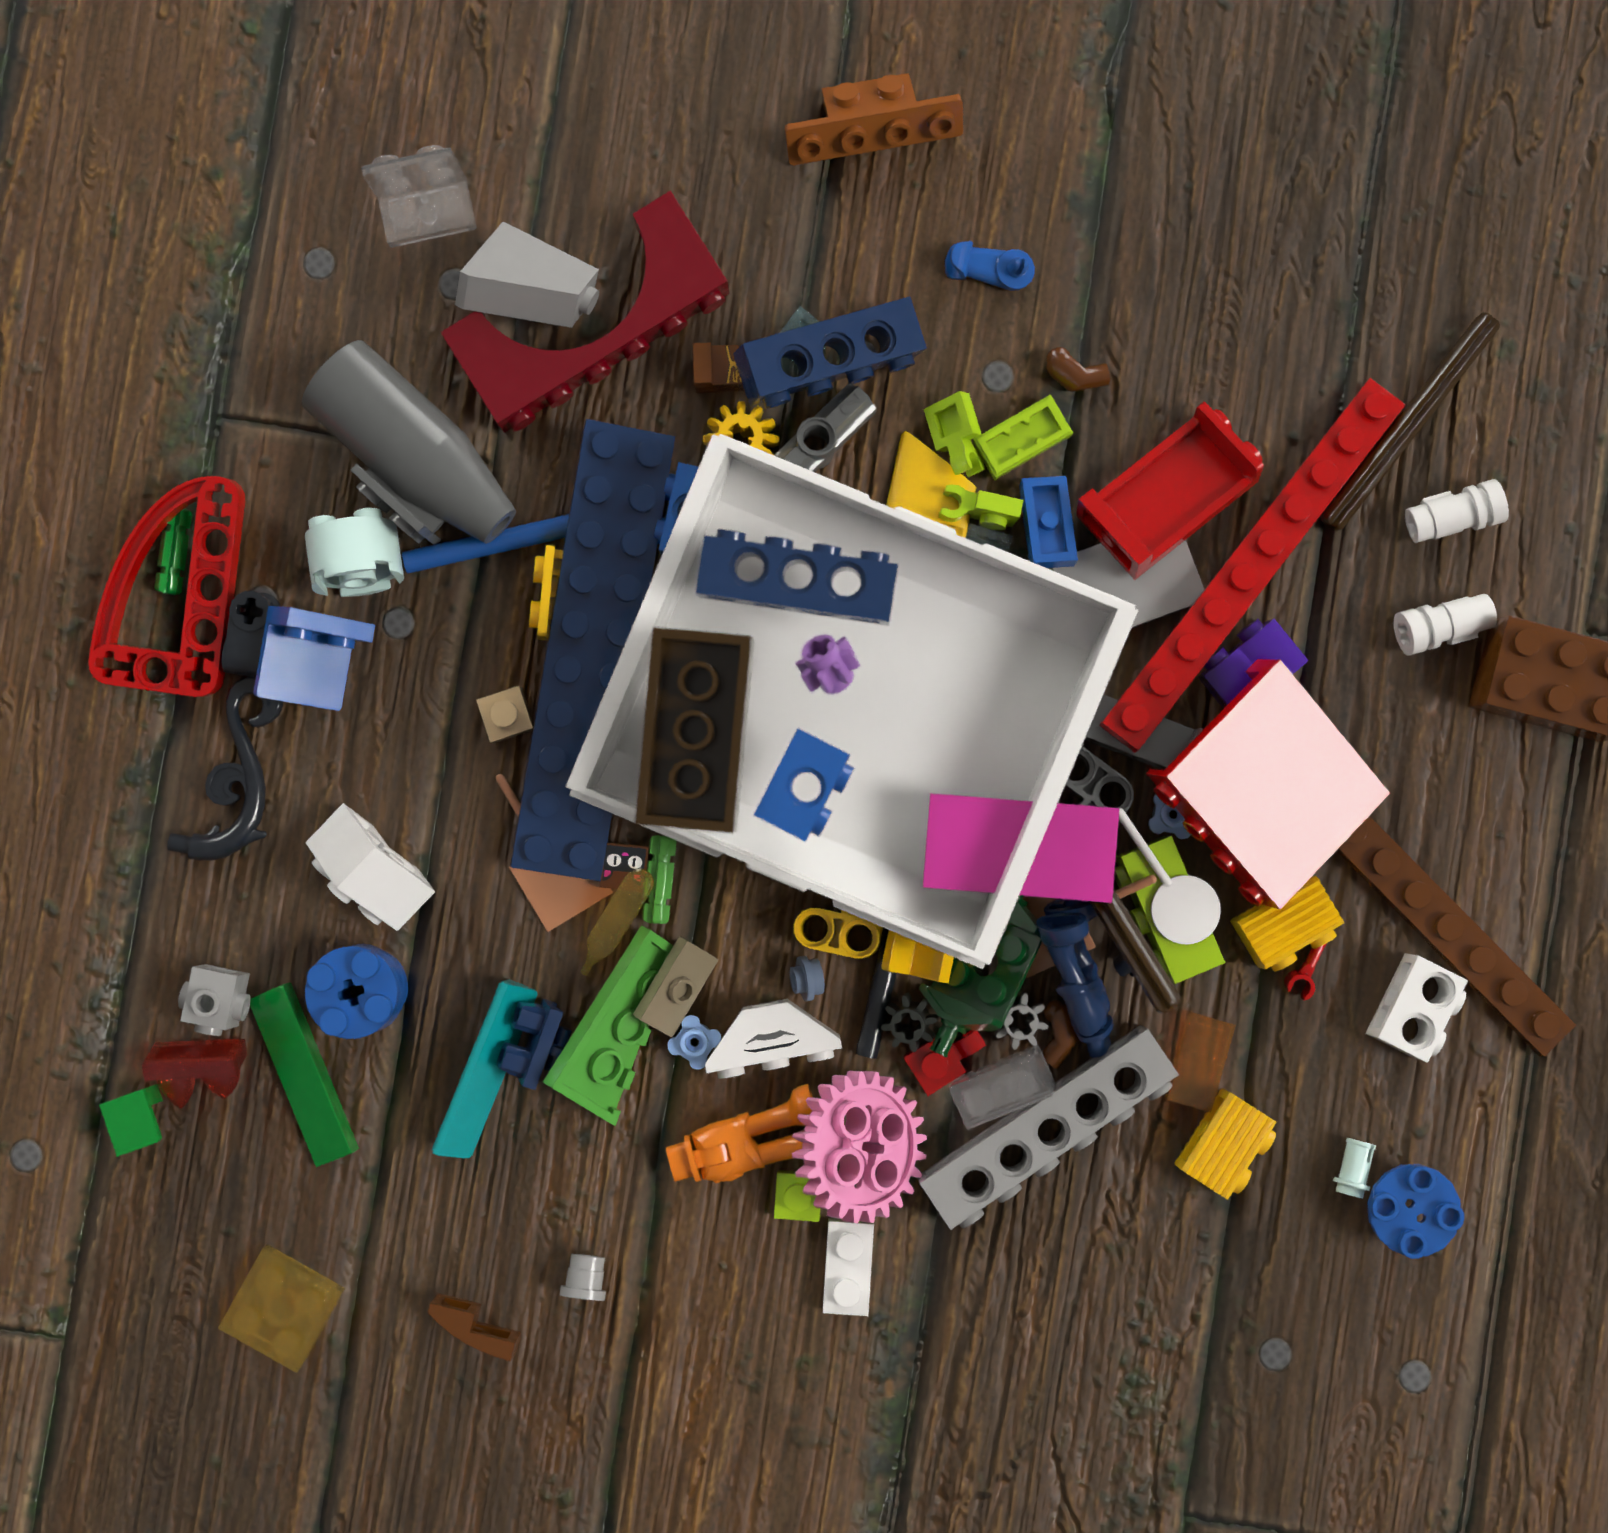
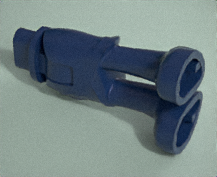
[1036,898,1114,1058]

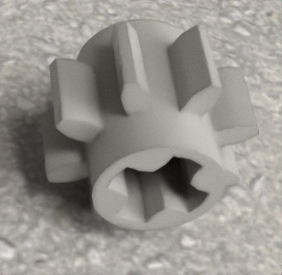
[994,992,1048,1050]

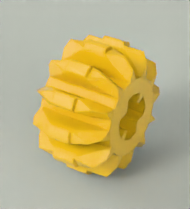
[703,401,779,455]

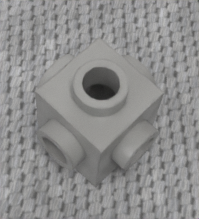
[178,964,251,1036]

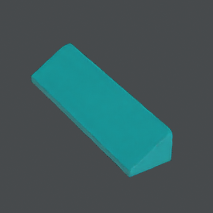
[432,979,537,1158]

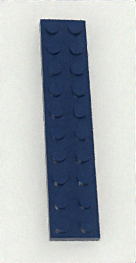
[510,419,675,881]

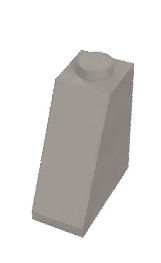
[455,222,600,328]

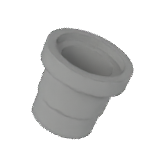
[559,1254,606,1301]

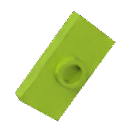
[972,395,1073,480]

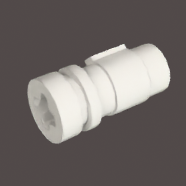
[1405,479,1509,543]
[1394,593,1497,656]

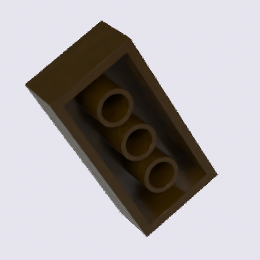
[635,627,755,833]

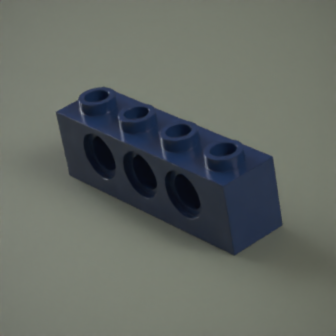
[733,296,927,409]
[696,529,898,626]

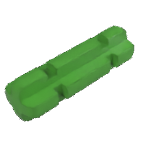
[642,835,677,924]

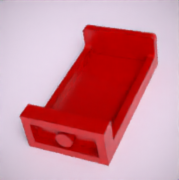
[1076,402,1264,580]

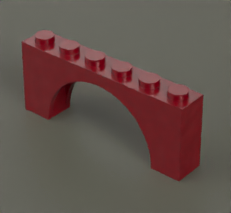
[440,190,730,433]

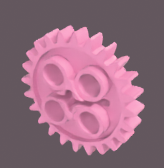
[792,1071,927,1223]

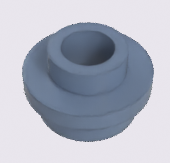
[790,956,825,1002]

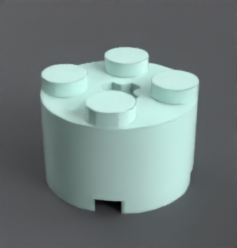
[305,508,404,597]

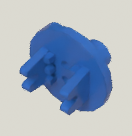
[1367,1164,1465,1259]

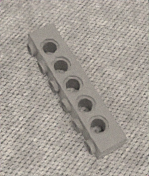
[918,1025,1179,1230]

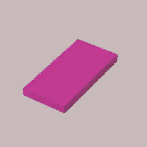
[923,793,1120,903]

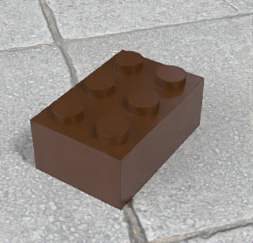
[1468,615,1608,742]

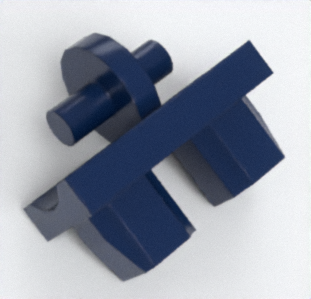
[497,999,572,1090]

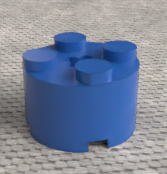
[305,944,408,1039]

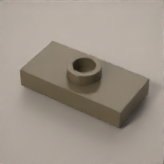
[633,936,719,1038]

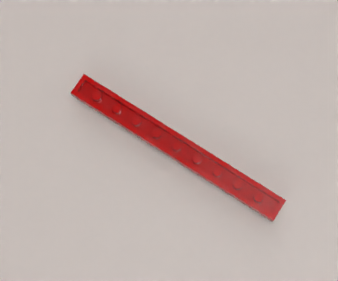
[1099,378,1406,753]

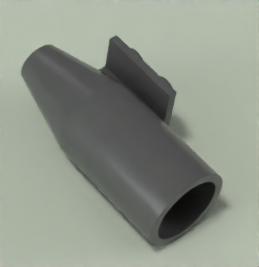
[302,340,516,545]

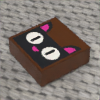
[599,843,649,892]

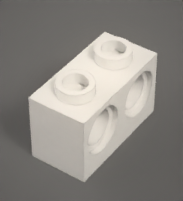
[1365,953,1468,1063]

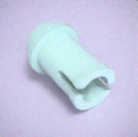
[1333,1138,1377,1199]

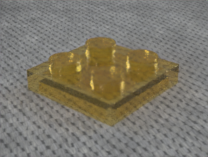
[218,1245,346,1373]

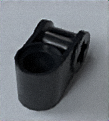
[222,591,281,678]

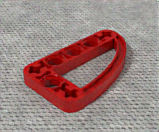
[88,476,245,697]

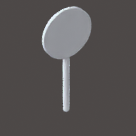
[1119,808,1221,944]

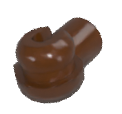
[1046,347,1110,392]

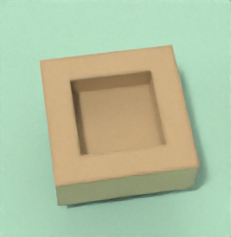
[476,686,534,743]

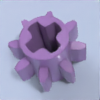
[796,634,860,694]

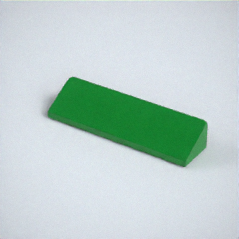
[250,982,359,1167]

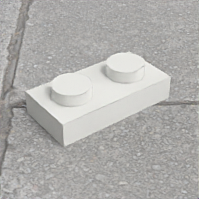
[823,1218,874,1316]

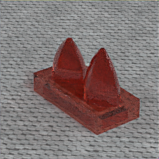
[142,1039,248,1109]

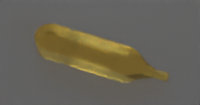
[580,869,654,975]

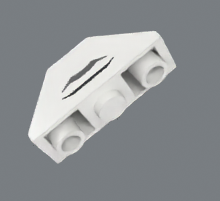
[705,999,842,1079]

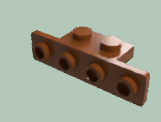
[785,73,963,165]

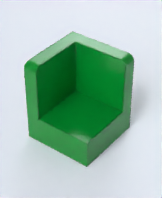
[99,1084,163,1157]

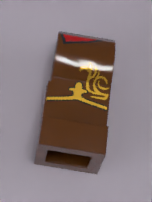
[693,342,745,394]

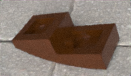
[427,1293,522,1361]

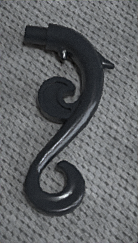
[167,676,283,861]

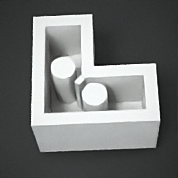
[305,803,435,931]

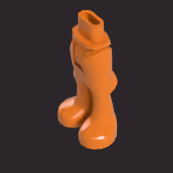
[666,1084,813,1183]

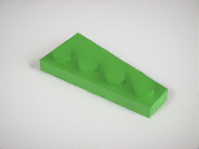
[543,925,673,1126]

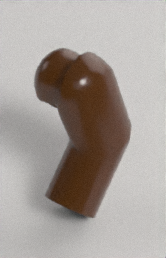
[1039,999,1079,1070]

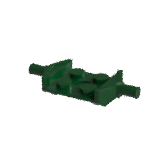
[919,895,1042,1057]

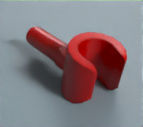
[1284,943,1327,1001]

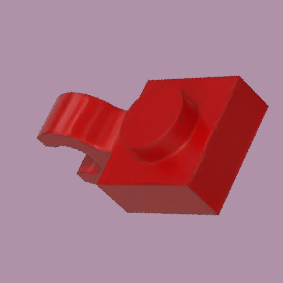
[904,1030,986,1096]

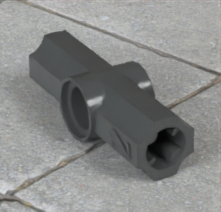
[774,383,877,472]

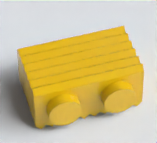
[1230,876,1344,972]
[1175,1088,1276,1200]

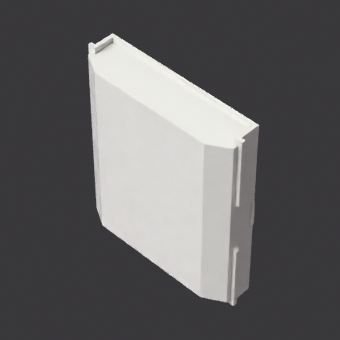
[566,434,1138,969]

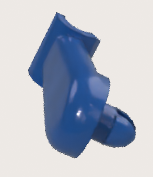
[945,241,1035,291]

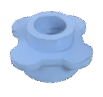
[1148,794,1191,839]
[668,1015,722,1069]

